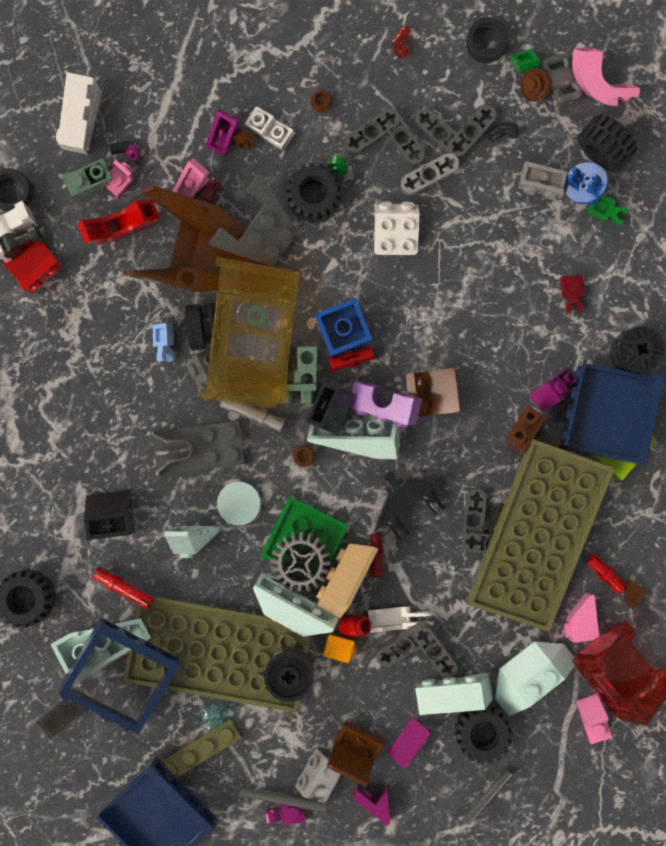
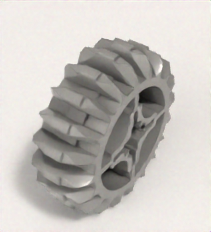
[271,532,331,593]

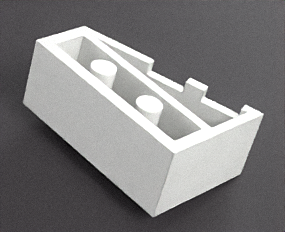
[56,72,102,155]

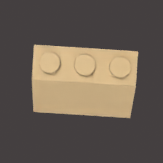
[316,543,378,619]

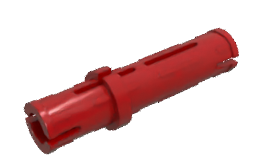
[92,567,155,610]

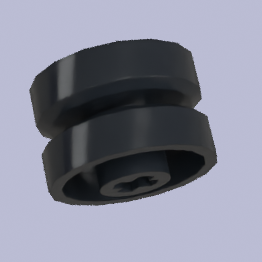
[264,647,314,702]

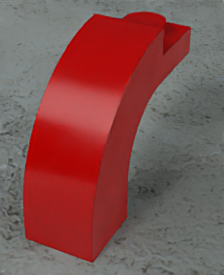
[77,199,160,245]

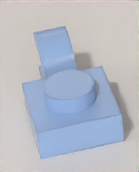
[153,323,175,362]

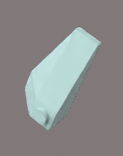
[307,414,400,459]

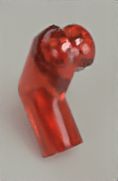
[392,25,411,59]

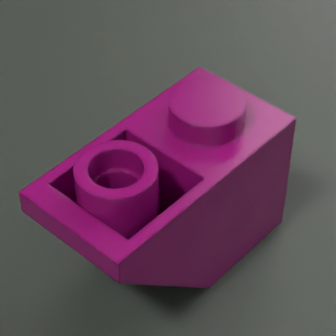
[529,367,578,412]

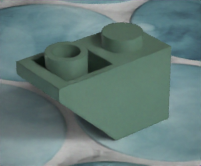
[63,158,112,202]

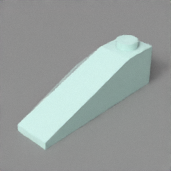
[164,526,221,558]
[50,618,151,685]

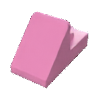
[173,158,210,199]
[576,693,612,744]

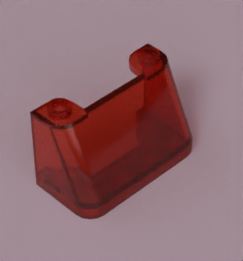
[572,621,666,726]

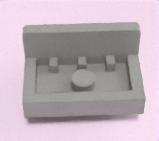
[518,161,568,200]
[295,749,341,803]

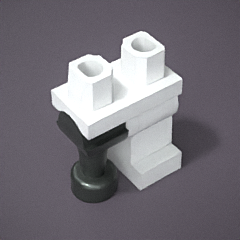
[0,201,43,263]

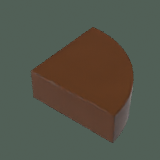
[623,578,647,610]

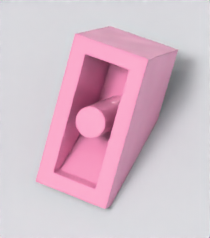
[564,593,600,643]

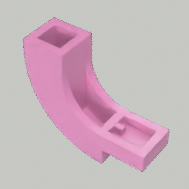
[572,48,640,106]

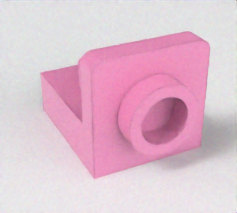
[105,160,135,198]

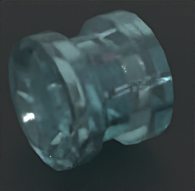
[199,705,224,729]

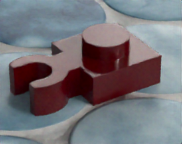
[560,275,585,314]

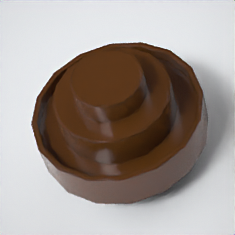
[520,68,552,102]

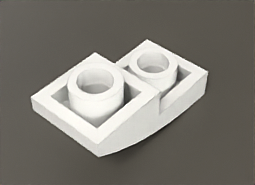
[245,106,295,151]

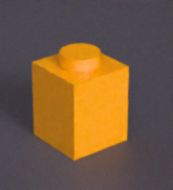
[323,632,358,663]

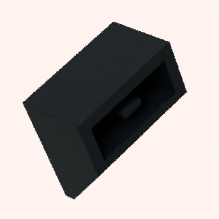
[304,381,355,435]
[84,490,135,540]

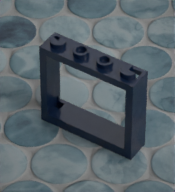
[59,617,180,735]

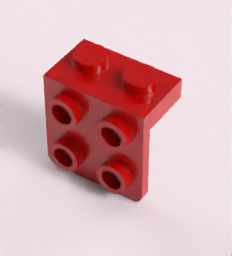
[2,240,63,294]

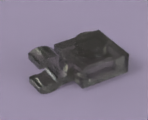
[477,502,504,542]

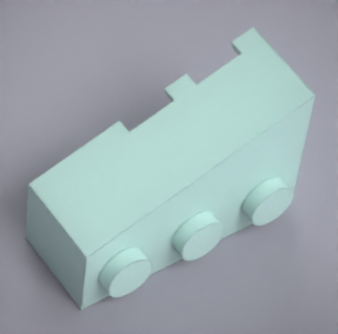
[415,673,493,715]

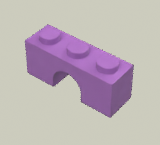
[350,381,422,428]

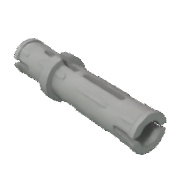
[220,394,286,432]

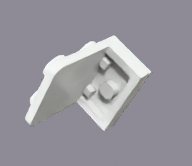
[374,202,419,255]

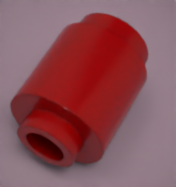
[338,614,372,637]

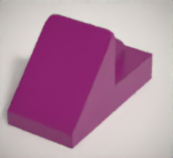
[352,785,390,826]

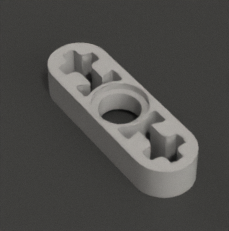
[400,153,459,195]

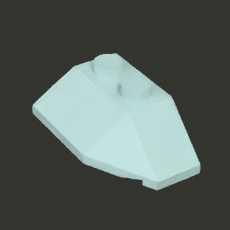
[253,573,339,636]
[495,641,578,716]

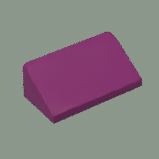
[387,716,431,769]

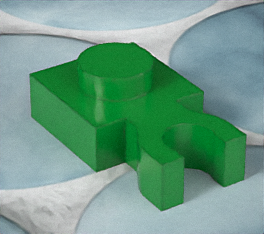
[586,195,629,226]

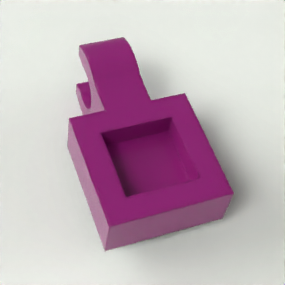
[266,797,305,826]

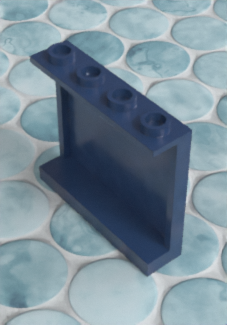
[561,360,665,466]
[96,757,219,846]

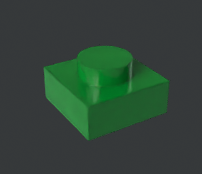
[511,49,540,73]

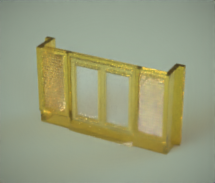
[199,257,299,409]

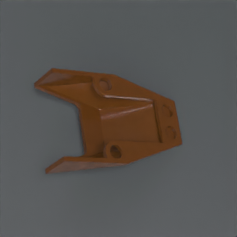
[123,185,266,292]

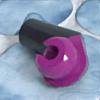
[109,141,141,161]

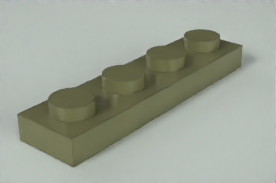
[161,717,242,778]

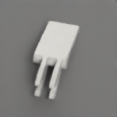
[368,606,434,633]

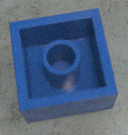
[315,298,372,358]

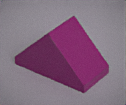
[205,109,241,156]

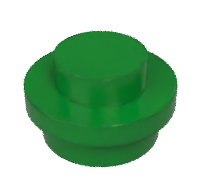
[327,156,348,175]

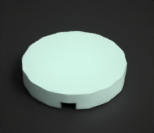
[217,482,261,525]

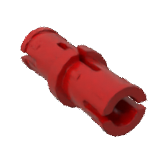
[328,346,374,372]
[586,553,627,594]

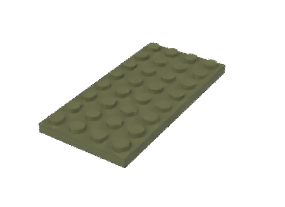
[467,439,615,632]
[123,595,311,713]

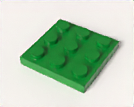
[261,496,349,585]

